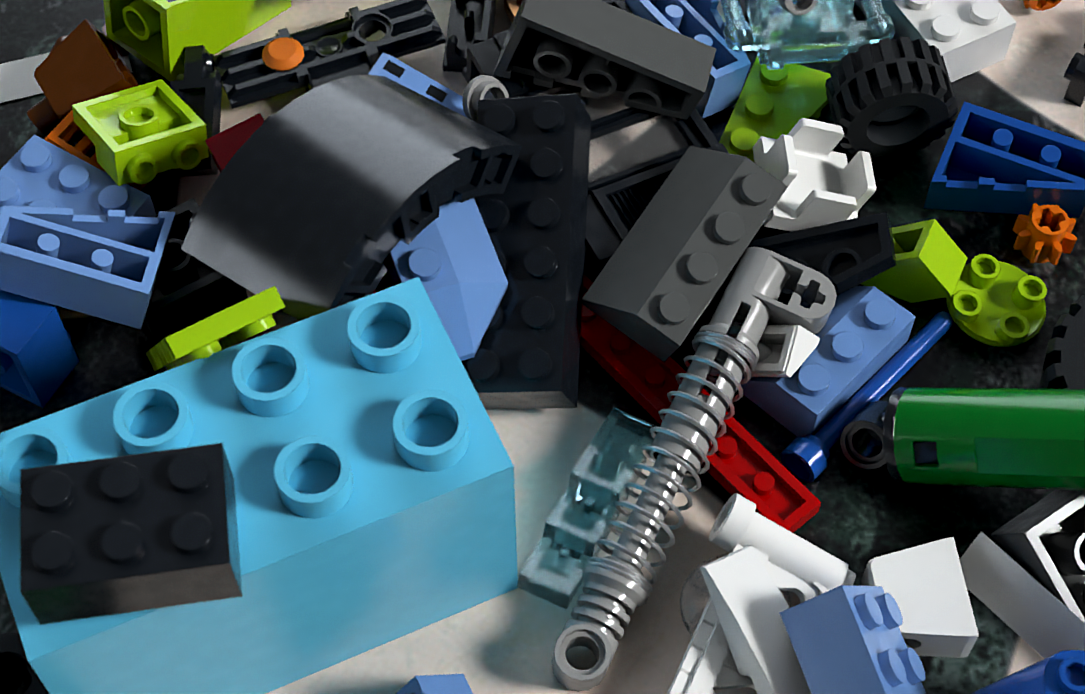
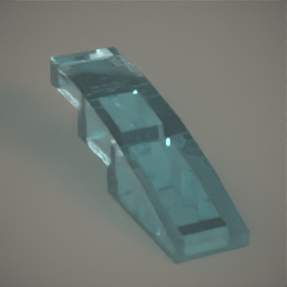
[517,407,659,609]

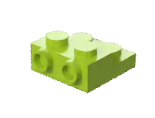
[72,79,209,186]

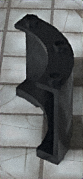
[181,74,523,321]

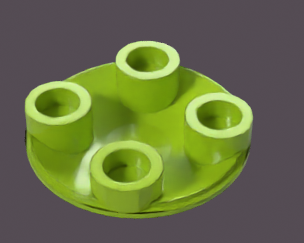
[946,254,1047,347]

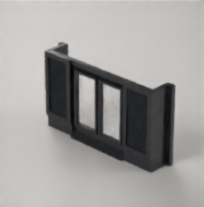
[462,0,755,282]

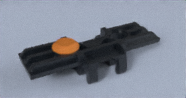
[213,0,446,109]

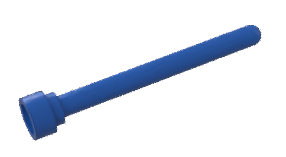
[780,311,953,483]

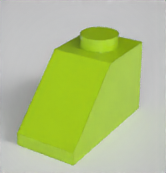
[861,219,968,303]

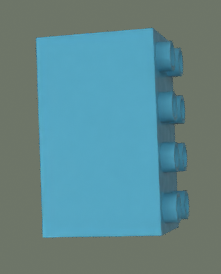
[0,277,518,694]

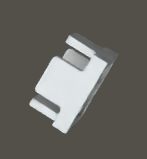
[752,118,876,232]

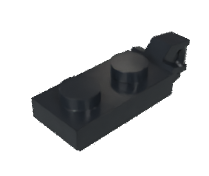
[167,45,222,178]

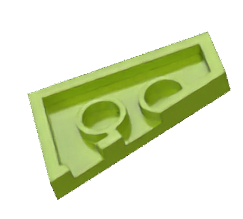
[719,53,831,163]

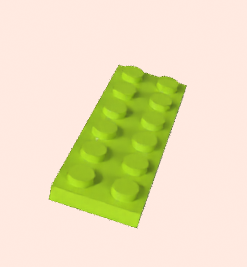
[146,286,285,371]

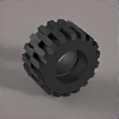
[825,37,958,160]

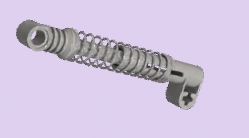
[552,247,837,692]

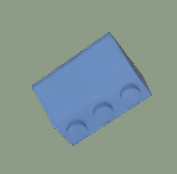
[737,286,916,437]

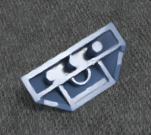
[382,198,508,361]

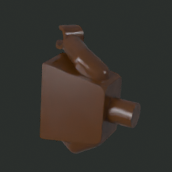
[27,19,139,136]

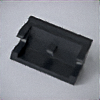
[443,0,497,73]

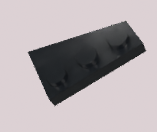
[747,212,896,309]

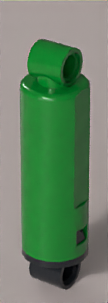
[840,387,1085,491]

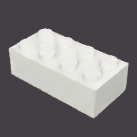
[854,0,1017,82]

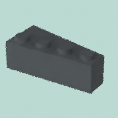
[493,0,716,120]

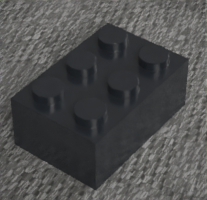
[20,443,242,625]

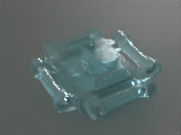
[721,0,895,70]

